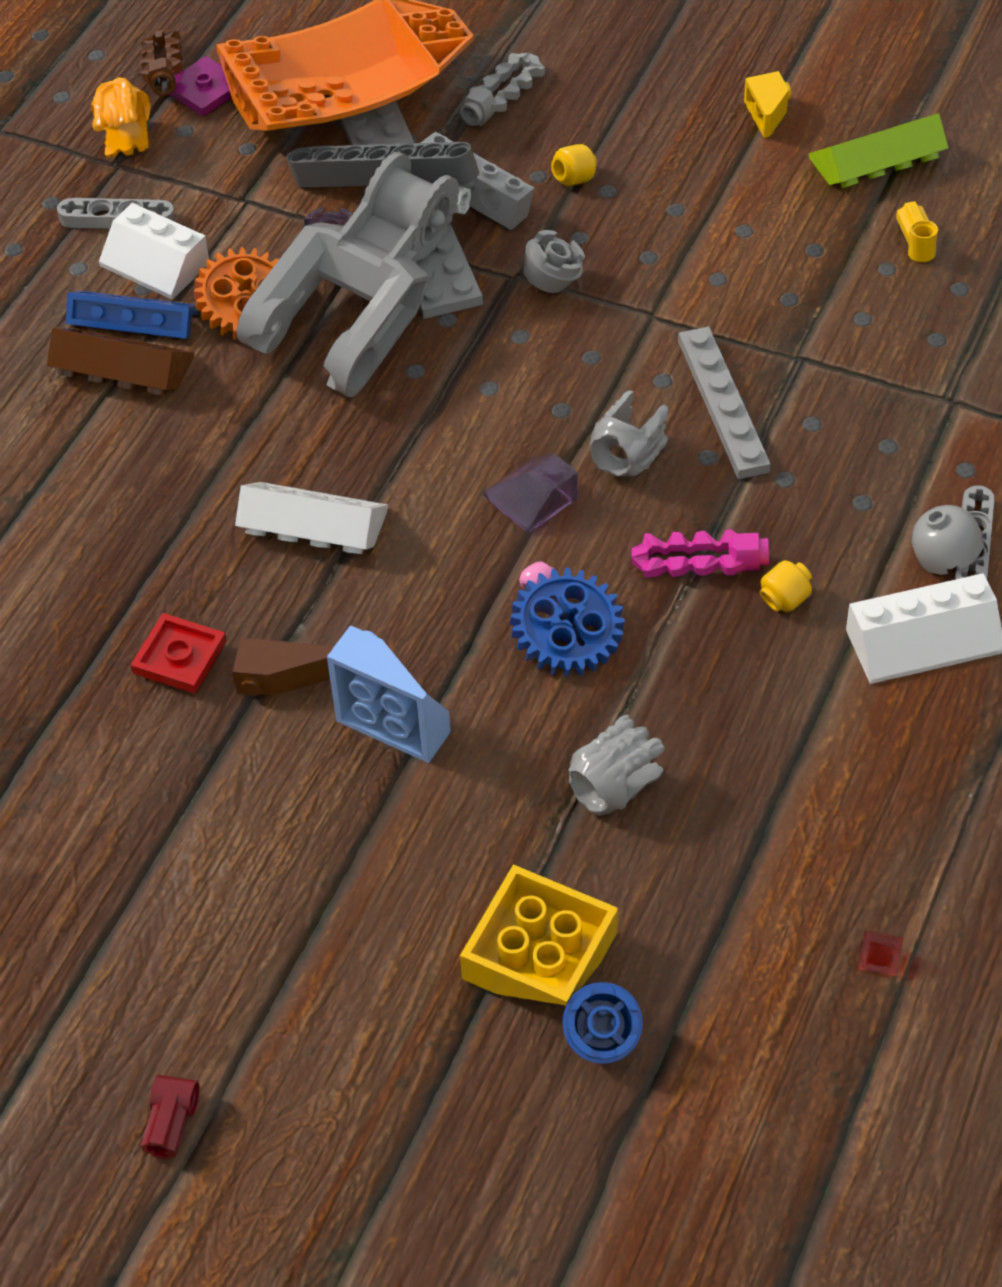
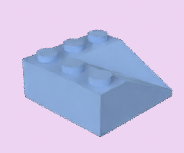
[327,625,451,763]

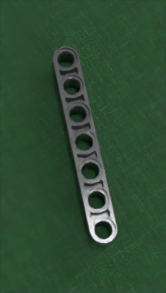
[286,142,480,187]

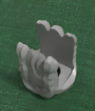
[590,391,669,477]
[569,715,665,816]

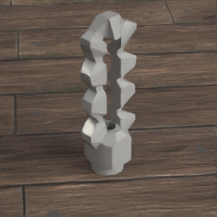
[460,52,545,126]

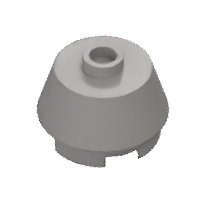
[523,230,585,293]

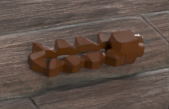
[140,28,184,96]

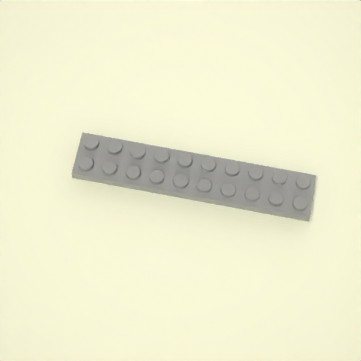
[341,102,483,319]

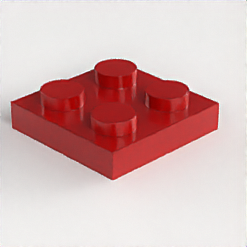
[130,613,227,694]

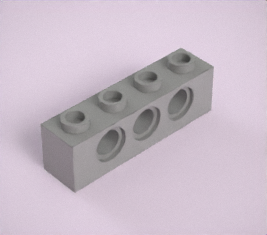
[421,132,534,230]

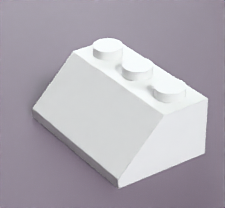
[99,203,209,300]

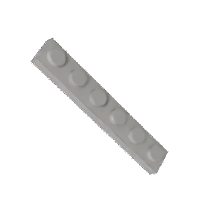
[678,326,771,479]

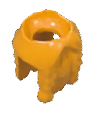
[91,77,151,158]

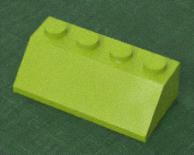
[809,113,948,188]

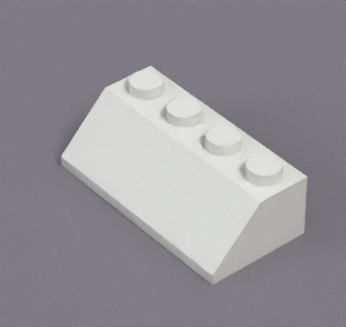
[235,482,388,554]
[846,573,1002,684]

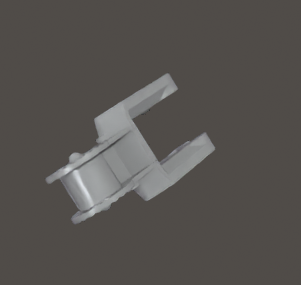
[237,151,460,397]

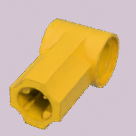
[896,201,938,262]

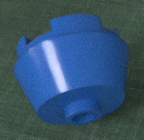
[563,982,643,1064]

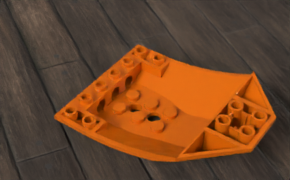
[216,0,474,131]

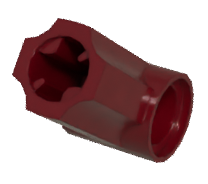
[141,1074,200,1160]

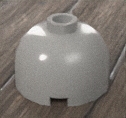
[911,505,984,575]

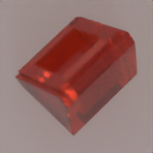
[858,930,904,976]

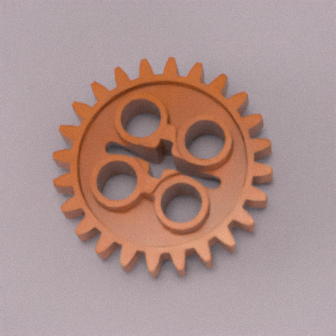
[194,247,279,340]

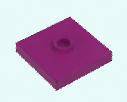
[169,56,232,117]

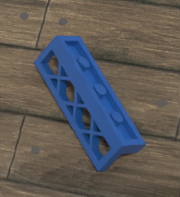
[65,291,199,339]

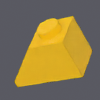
[744,71,791,138]

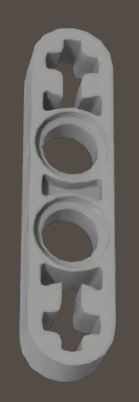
[57,198,175,229]
[954,486,994,580]

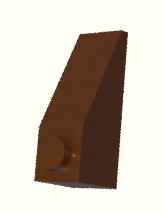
[232,638,334,696]

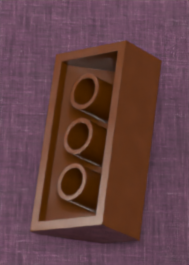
[46,328,195,395]

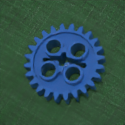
[510,567,625,677]

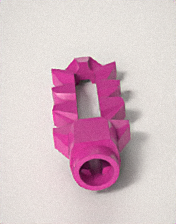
[631,529,769,578]

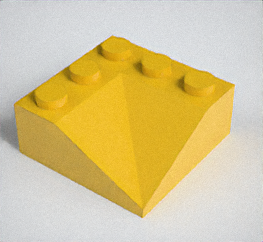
[460,864,618,1005]

